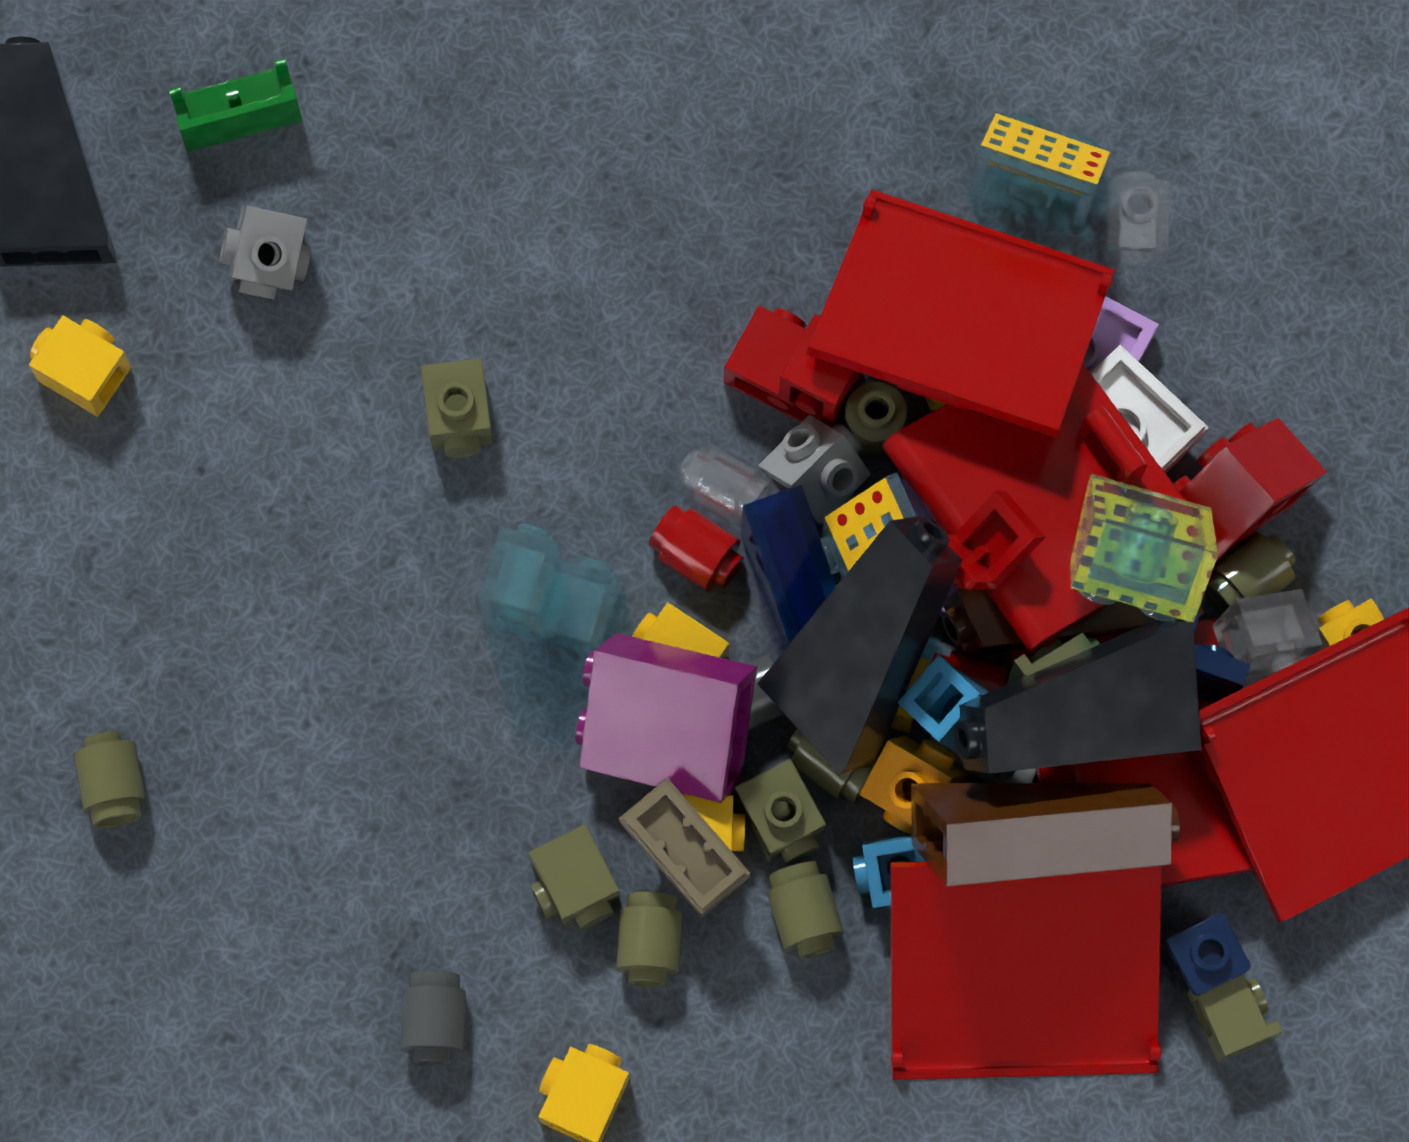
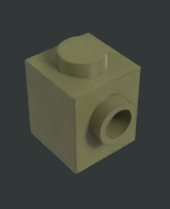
[421,358,493,458]
[734,759,826,865]
[529,824,620,930]

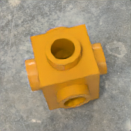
[859,736,968,834]

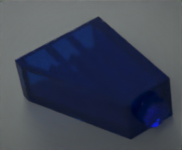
[741,485,836,650]

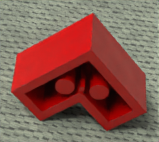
[724,305,865,427]
[1174,417,1327,579]

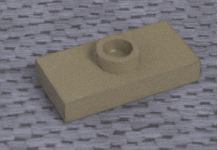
[619,778,750,917]

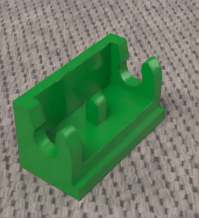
[169,58,303,152]

